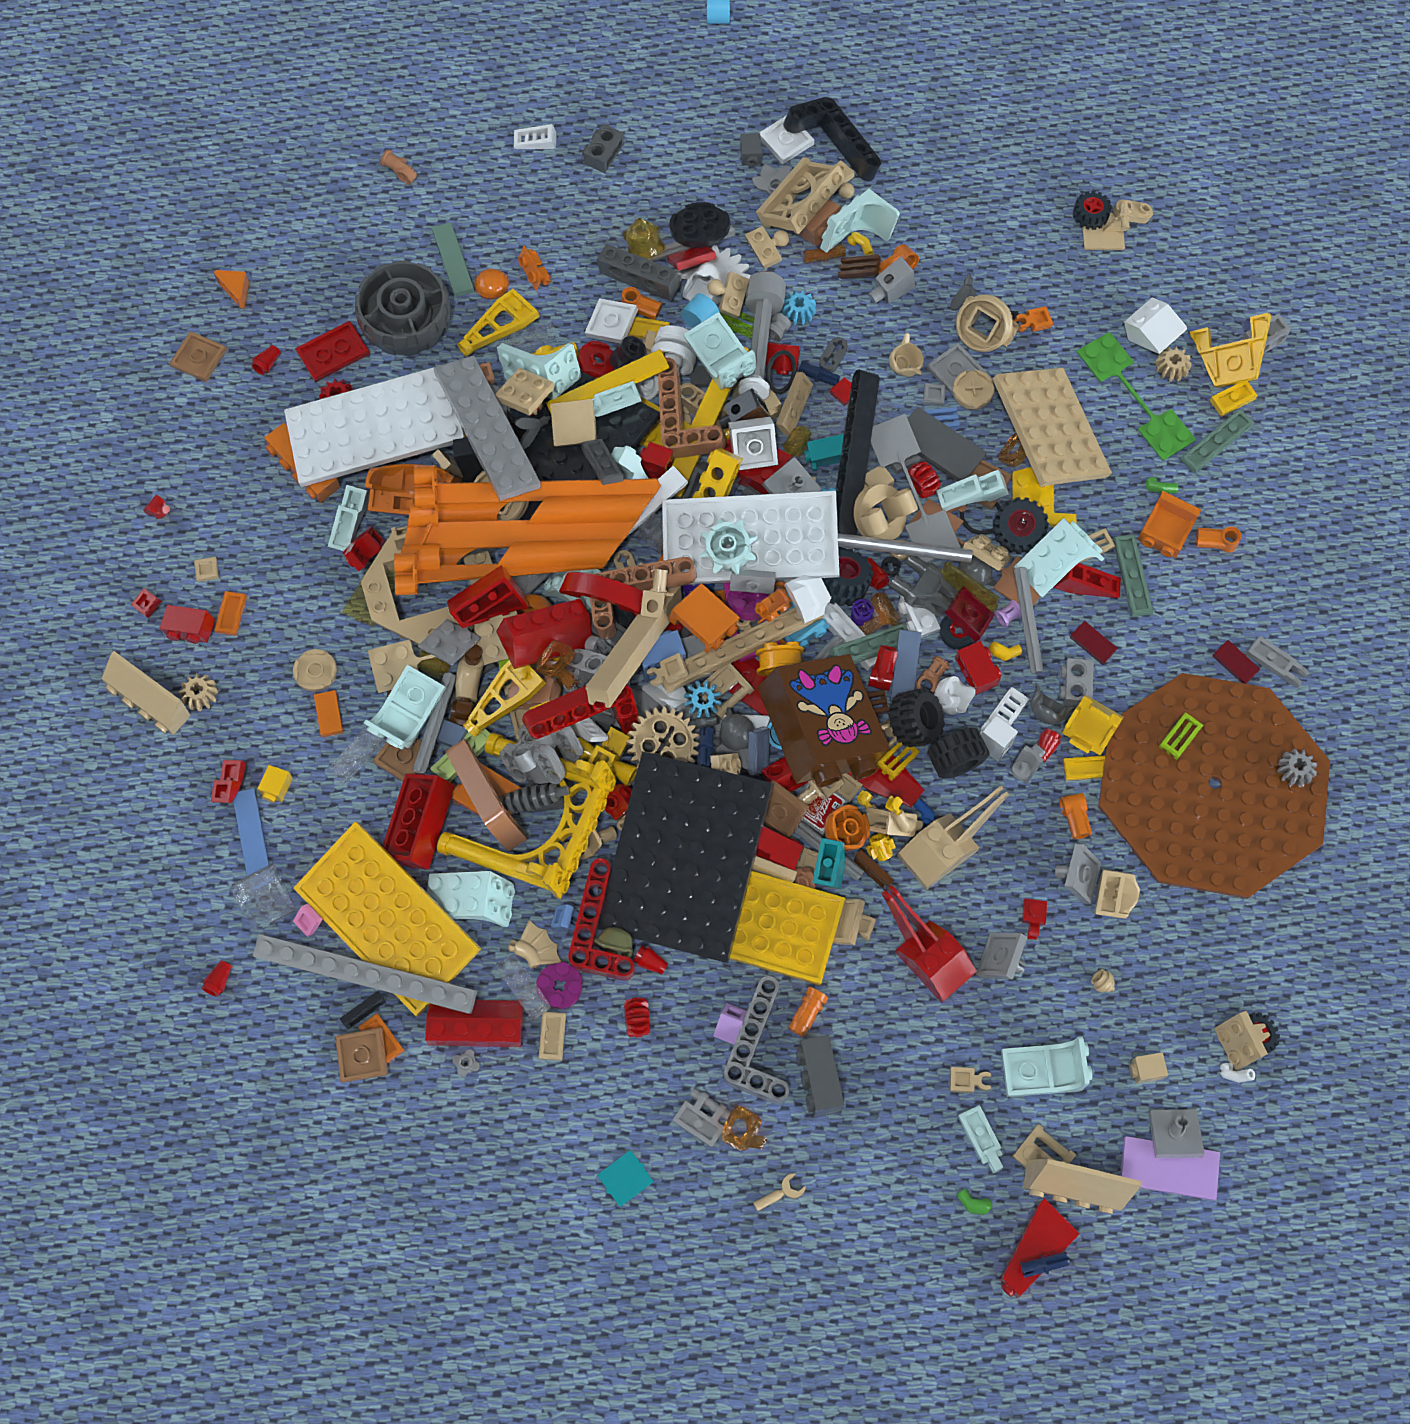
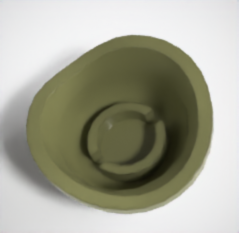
[594,927,633,958]

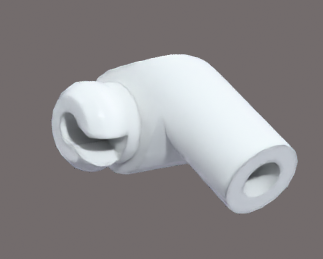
[1219,1063,1255,1083]

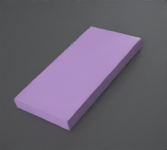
[1120,1136,1220,1201]

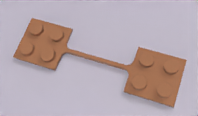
[905,498,1041,606]

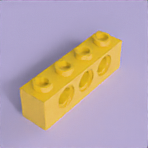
[692,448,743,498]

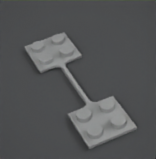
[871,414,961,563]
[418,573,550,665]

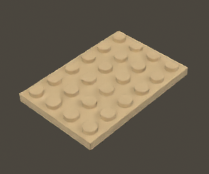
[993,368,1112,486]

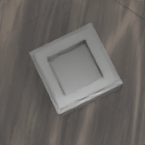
[923,383,946,406]

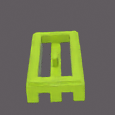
[1159,712,1203,760]

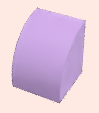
[713,1003,747,1044]

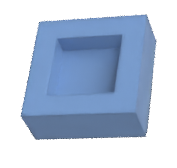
[551,904,578,931]

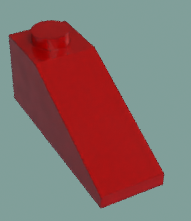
[1053,563,1121,598]

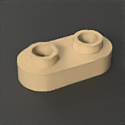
[1113,199,1153,224]

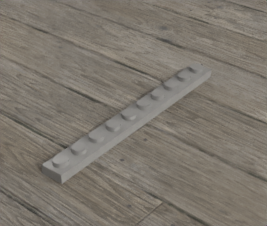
[253,934,477,1013]

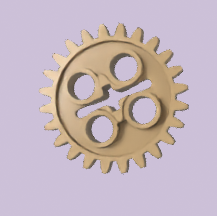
[626,707,699,769]

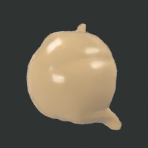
[889,333,924,377]

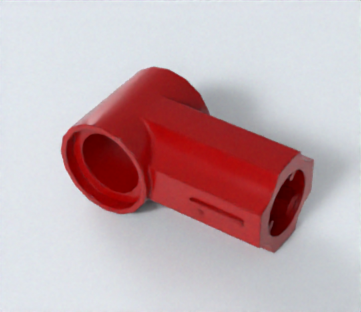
[868,645,898,691]

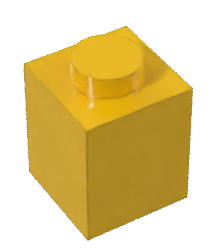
[257,765,293,803]

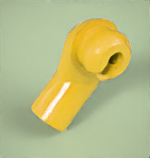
[989,641,1022,661]

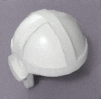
[934,676,975,715]

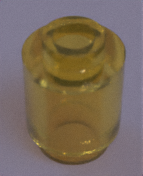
[783,425,812,457]
[418,650,450,678]

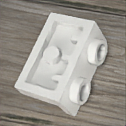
[898,595,940,638]

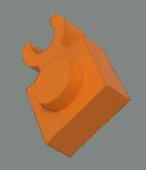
[1014,306,1053,332]

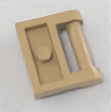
[696,663,754,719]
[1012,1123,1076,1168]

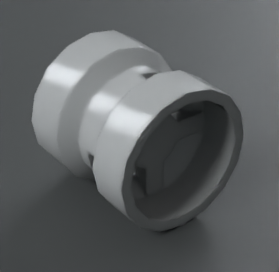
[768,313,791,342]

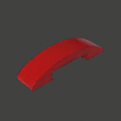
[559,572,643,614]

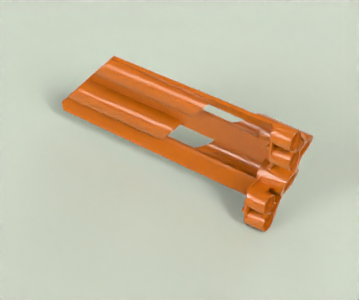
[394,465,661,595]

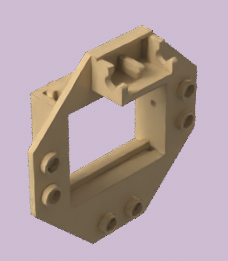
[361,526,492,645]

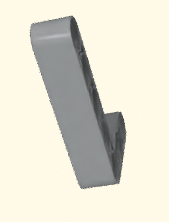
[724,976,789,1104]

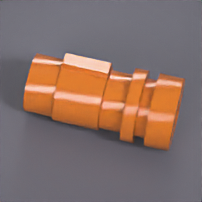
[788,987,829,1038]

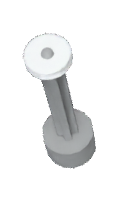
[738,271,786,400]

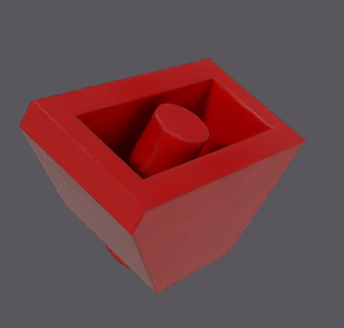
[765,342,800,375]

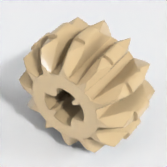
[1155,346,1191,383]
[179,673,218,712]

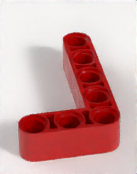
[522,684,639,739]
[568,858,635,981]

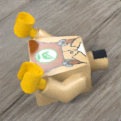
[857,790,923,837]

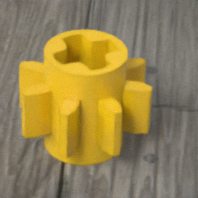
[866,833,896,861]

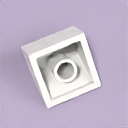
[1124,297,1187,354]
[728,417,778,470]

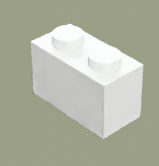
[980,715,1018,762]

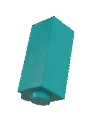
[803,434,844,471]

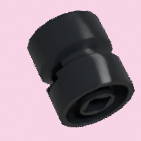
[609,336,646,370]

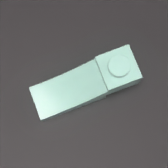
[611,446,649,479]
[937,470,1009,511]
[328,485,370,551]

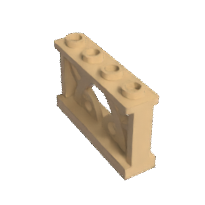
[756,157,845,234]

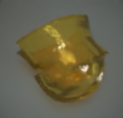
[623,218,666,259]

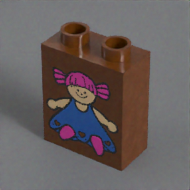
[757,654,891,788]

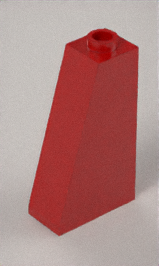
[1000,1198,1080,1298]

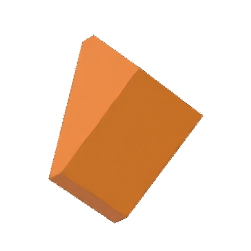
[213,270,249,309]

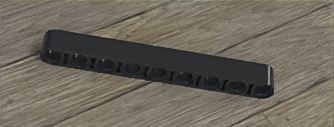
[836,369,880,552]

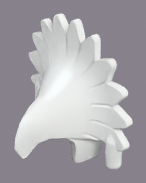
[677,245,751,305]

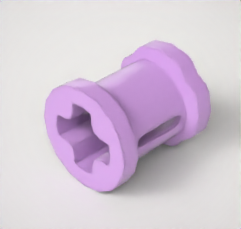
[994,600,1021,628]

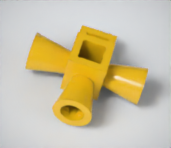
[571,727,638,791]

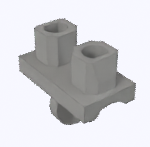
[1010,744,1046,784]

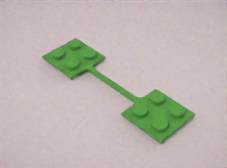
[1076,332,1196,461]

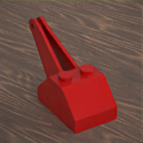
[881,885,977,1003]

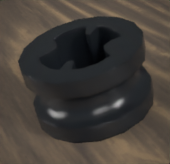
[881,556,901,578]

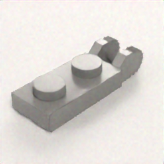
[1246,636,1309,688]

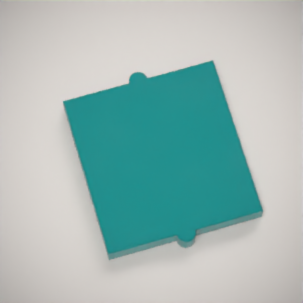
[597,1150,654,1207]

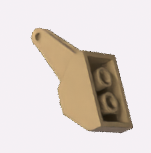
[897,786,1009,890]

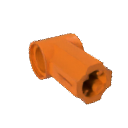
[878,244,919,274]
[621,287,662,320]
[1196,526,1241,553]
[1059,793,1092,839]

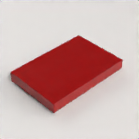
[295,321,370,383]

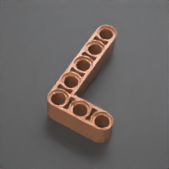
[658,357,726,458]
[590,557,697,639]
[445,739,528,852]

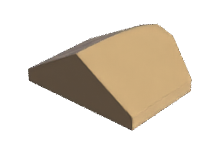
[1095,869,1140,919]

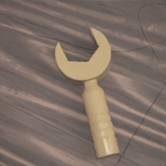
[753,1173,806,1211]

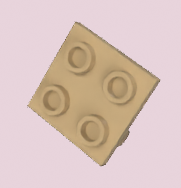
[1082,202,1131,250]

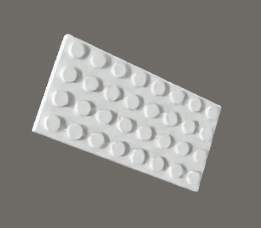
[284,368,465,487]
[662,491,840,585]

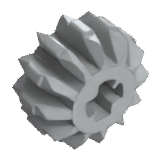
[1277,748,1317,787]

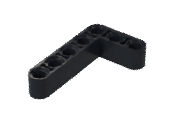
[783,97,881,181]

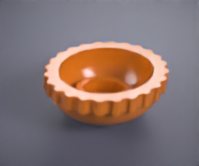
[474,268,509,300]

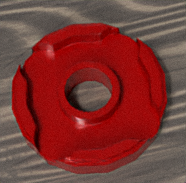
[577,341,614,379]

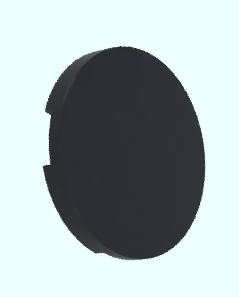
[669,202,730,248]

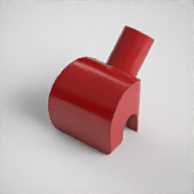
[143,494,170,519]

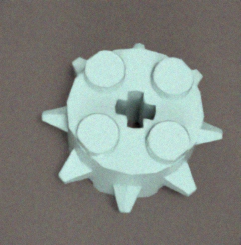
[699,518,758,574]

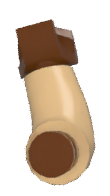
[450,644,484,727]

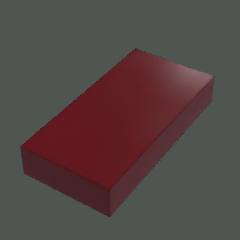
[1070,621,1118,665]
[1212,640,1261,684]

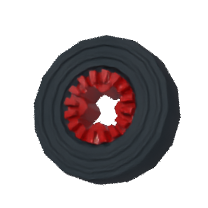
[940,616,975,650]

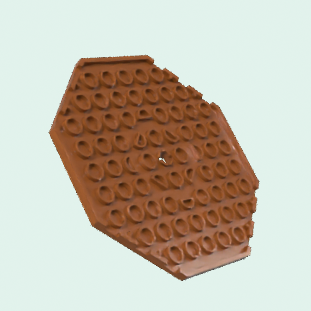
[1098,673,1330,899]

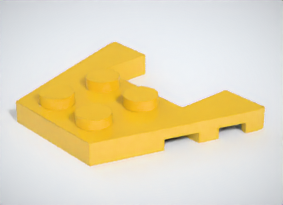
[1190,313,1271,388]
[1012,467,1076,528]

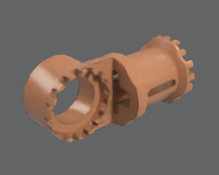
[380,149,417,185]
[915,656,950,692]

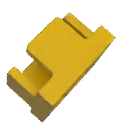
[1062,694,1124,755]

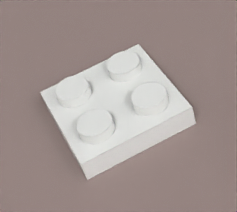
[760,115,814,165]
[585,298,638,344]

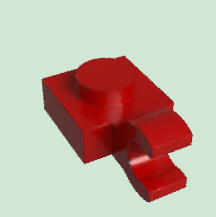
[1022,899,1047,940]

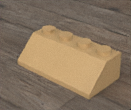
[102,651,191,735]

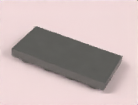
[908,406,987,481]

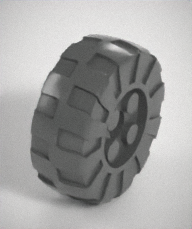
[355,261,451,356]

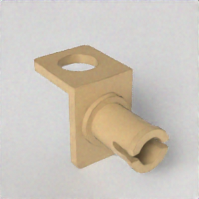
[641,569,674,618]
[797,779,845,805]
[563,826,617,862]

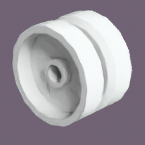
[651,325,696,375]

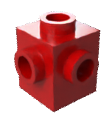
[604,783,632,821]

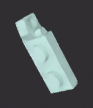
[593,381,641,417]
[958,1105,1003,1174]

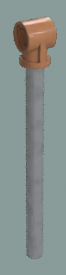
[838,533,973,563]

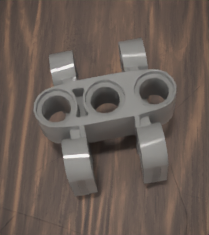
[563,635,641,713]
[500,724,584,784]

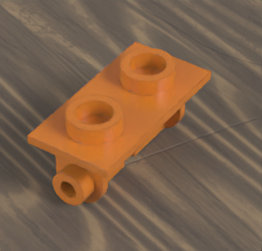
[518,246,551,291]
[755,588,792,624]

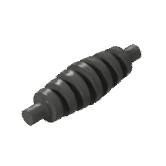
[498,784,570,813]

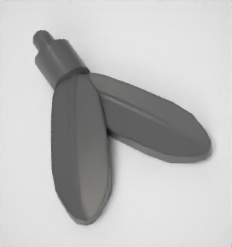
[950,273,978,311]
[515,416,551,449]

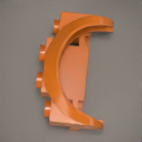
[365,464,462,516]

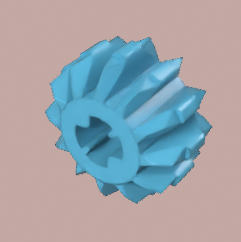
[782,290,816,326]
[684,681,721,718]

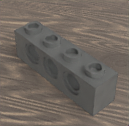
[597,244,681,301]

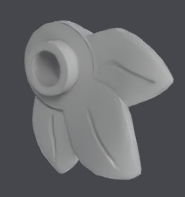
[752,164,791,195]

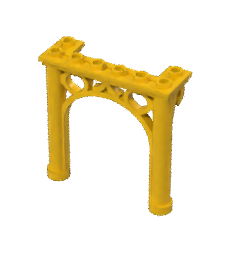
[437,732,616,900]

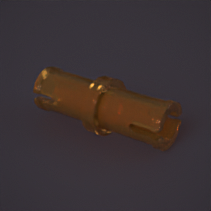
[803,243,846,264]

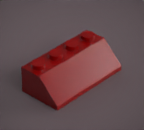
[496,598,591,669]
[382,774,455,870]
[425,1000,524,1047]

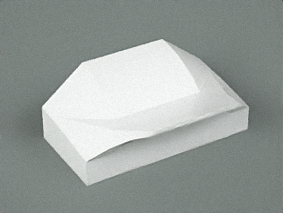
[784,574,831,624]
[642,677,689,712]

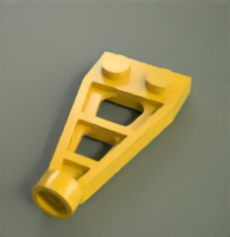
[457,288,540,357]
[463,660,546,737]

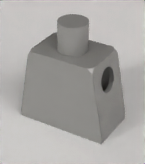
[869,256,915,304]

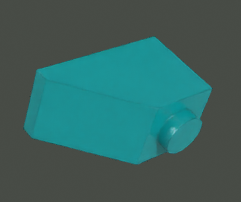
[812,838,845,889]

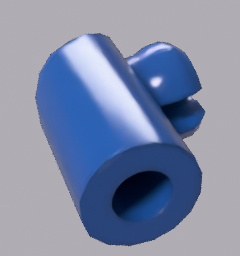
[914,799,935,830]

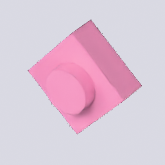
[293,904,323,937]

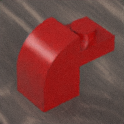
[342,526,386,572]

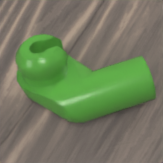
[1146,477,1178,494]
[956,1188,992,1215]

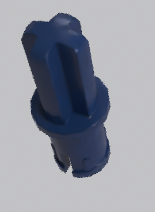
[798,361,840,386]
[697,727,715,768]
[1020,1251,1070,1278]

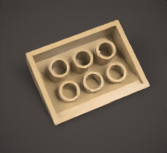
[1022,1159,1142,1214]

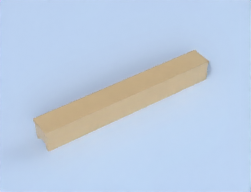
[586,586,682,708]

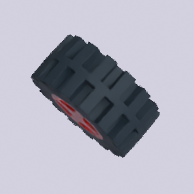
[1073,191,1112,230]

